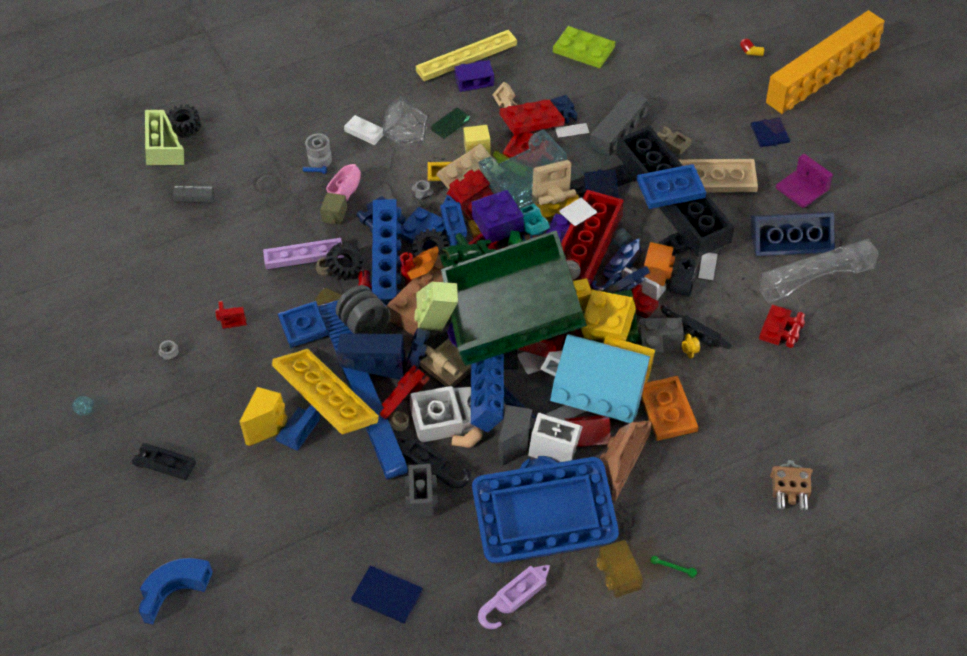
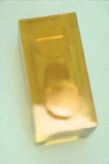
[597,540,643,598]

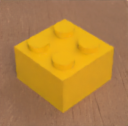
[581,290,636,342]

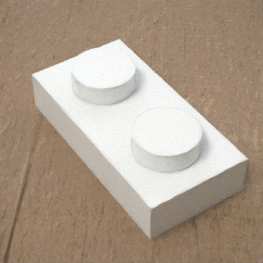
[344,115,385,145]

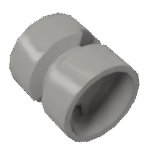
[305,133,332,168]

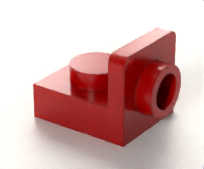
[630,284,659,318]
[215,301,247,329]

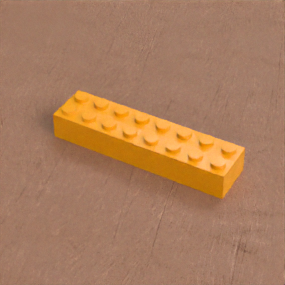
[766,10,885,114]

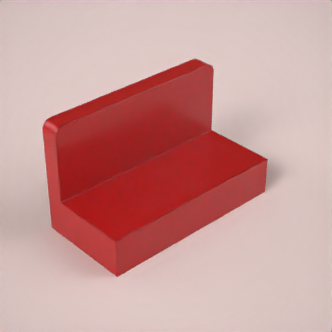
[564,415,611,447]

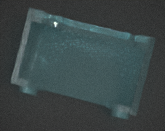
[478,129,568,208]

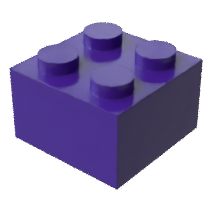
[472,190,524,243]

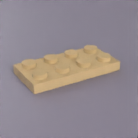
[679,159,758,192]

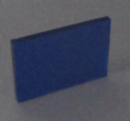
[351,566,423,624]

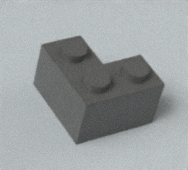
[639,318,683,366]

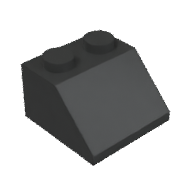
[499,405,536,466]

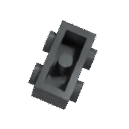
[405,464,438,517]

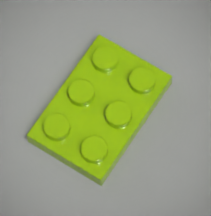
[553,26,615,68]

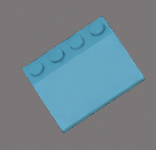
[550,334,650,423]

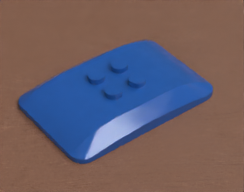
[472,457,619,563]

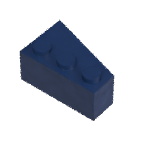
[337,334,406,380]

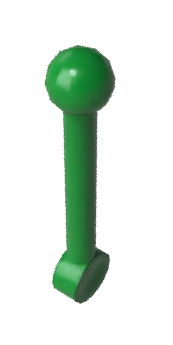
[650,555,697,578]

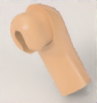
[452,427,483,448]

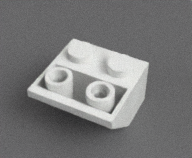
[528,413,582,463]

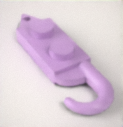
[478,565,550,629]

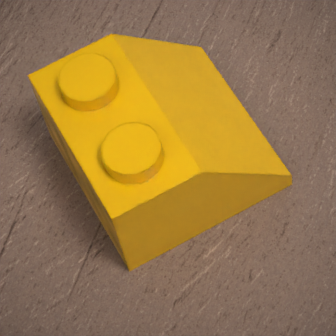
[240,387,288,446]

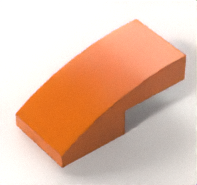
[407,246,439,280]

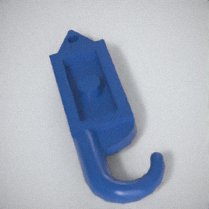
[440,195,467,246]
[591,238,642,291]

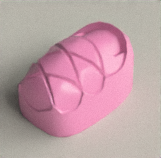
[326,164,361,202]

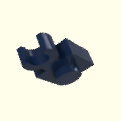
[550,95,577,124]

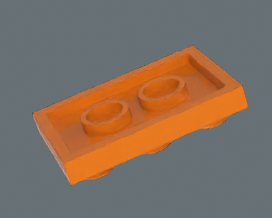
[641,376,698,441]

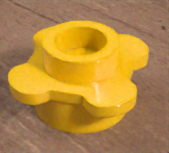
[682,334,700,359]

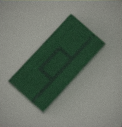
[431,107,470,139]

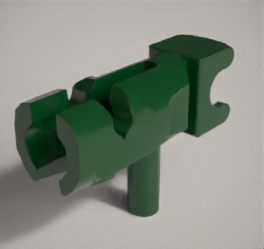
[440,233,497,268]

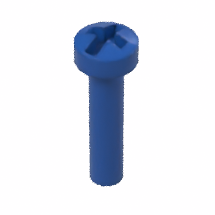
[303,166,327,174]

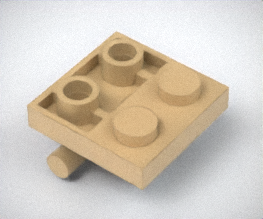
[532,160,576,205]
[420,338,472,387]

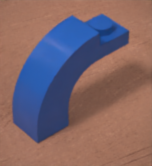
[139,558,213,625]

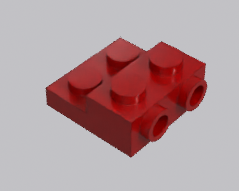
[446,169,494,221]

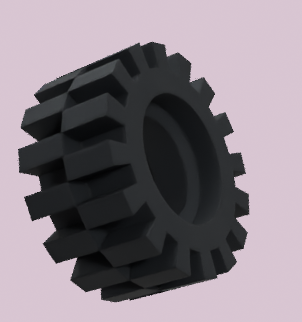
[166,104,201,138]
[413,229,448,257]
[324,242,363,281]

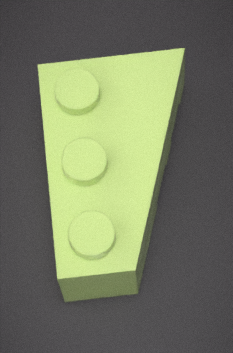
[145,110,184,165]
[414,282,458,331]

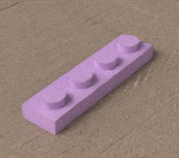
[263,238,344,269]

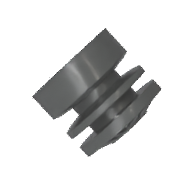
[335,285,391,334]

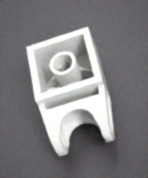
[410,386,476,442]

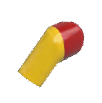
[740,38,764,56]

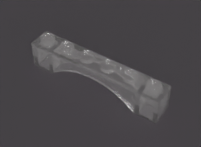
[759,238,879,303]

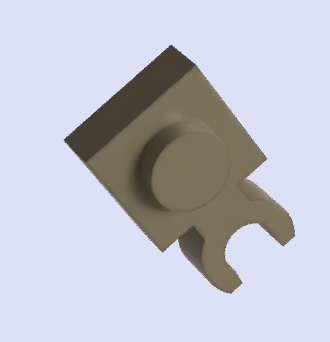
[657,127,692,155]

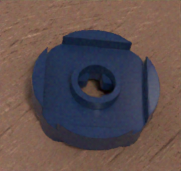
[405,328,430,370]

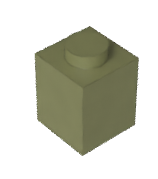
[320,192,347,225]

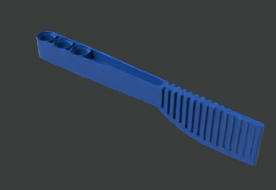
[318,300,408,480]

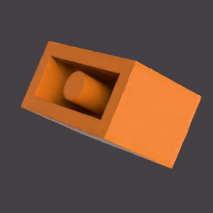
[644,242,675,286]

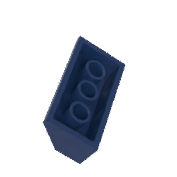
[751,211,835,256]

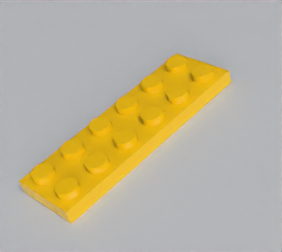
[272,349,379,435]

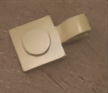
[492,82,517,108]

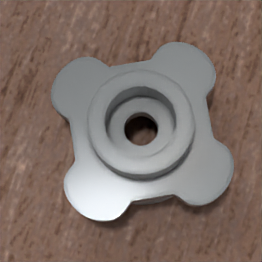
[412,180,434,199]

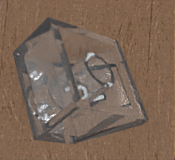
[382,97,428,144]

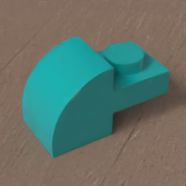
[520,203,550,235]

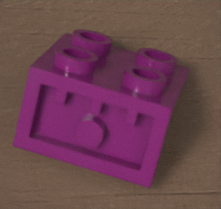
[776,154,833,208]

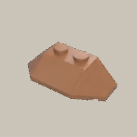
[600,421,652,501]

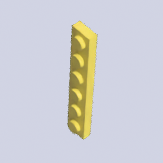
[416,30,517,82]

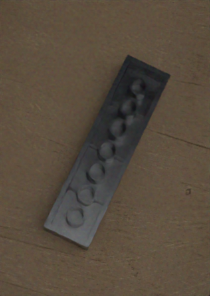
[616,126,734,257]

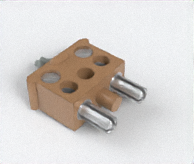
[770,460,813,511]

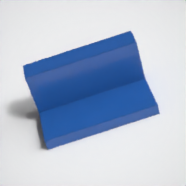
[275,405,320,451]

